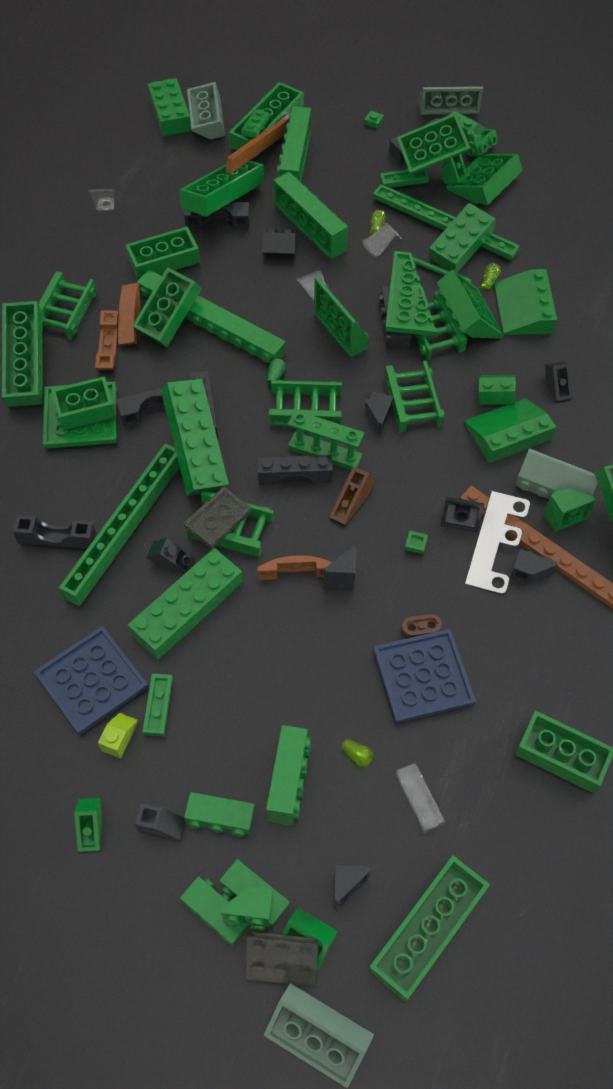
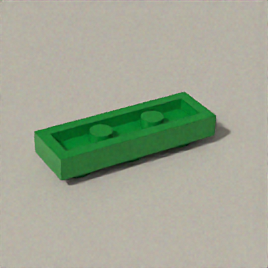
[241,109,269,138]
[380,169,429,188]
[143,674,173,736]

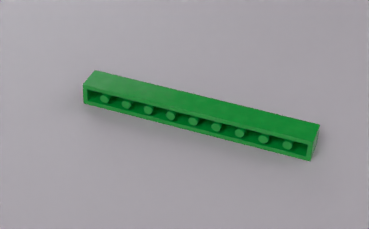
[137,270,286,363]
[59,444,180,607]

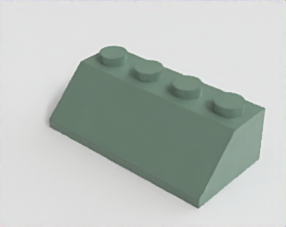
[187,82,225,139]
[419,86,483,115]
[515,448,598,499]
[264,983,374,1089]

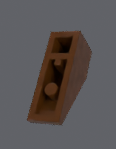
[329,466,376,525]

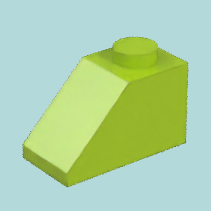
[98,713,139,759]

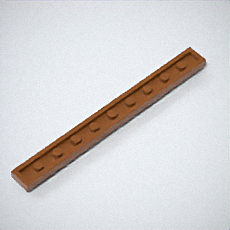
[460,486,613,609]

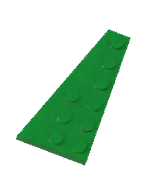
[385,251,437,336]

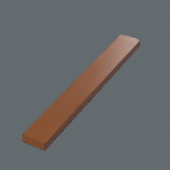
[226,114,290,174]

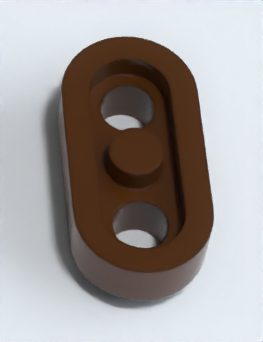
[402,614,442,638]

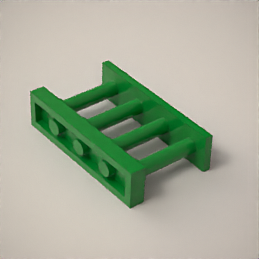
[38,271,97,340]
[414,291,467,361]
[384,361,445,433]
[269,380,342,426]
[288,410,364,470]
[186,491,274,557]

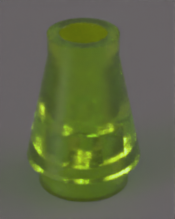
[370,210,386,235]
[482,263,501,289]
[342,738,374,767]

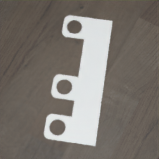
[465,491,530,593]

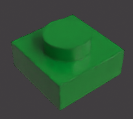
[364,111,384,129]
[405,530,428,554]

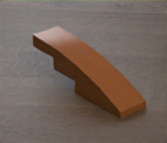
[118,283,141,346]

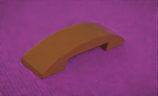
[95,310,118,370]
[258,556,332,580]

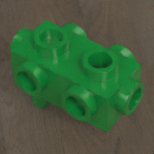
[466,129,498,157]

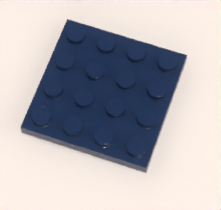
[34,625,149,736]
[373,629,476,724]

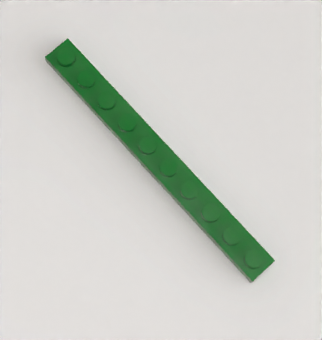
[373,184,520,260]

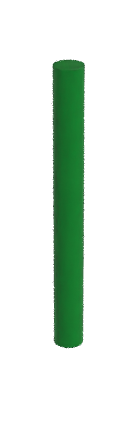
[412,256,472,283]

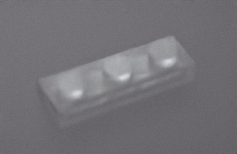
[396,763,445,833]

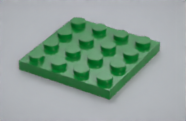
[43,382,117,449]

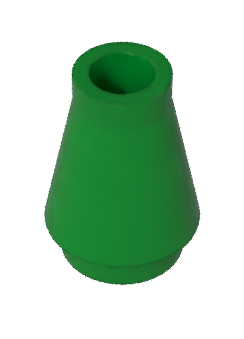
[266,358,286,385]

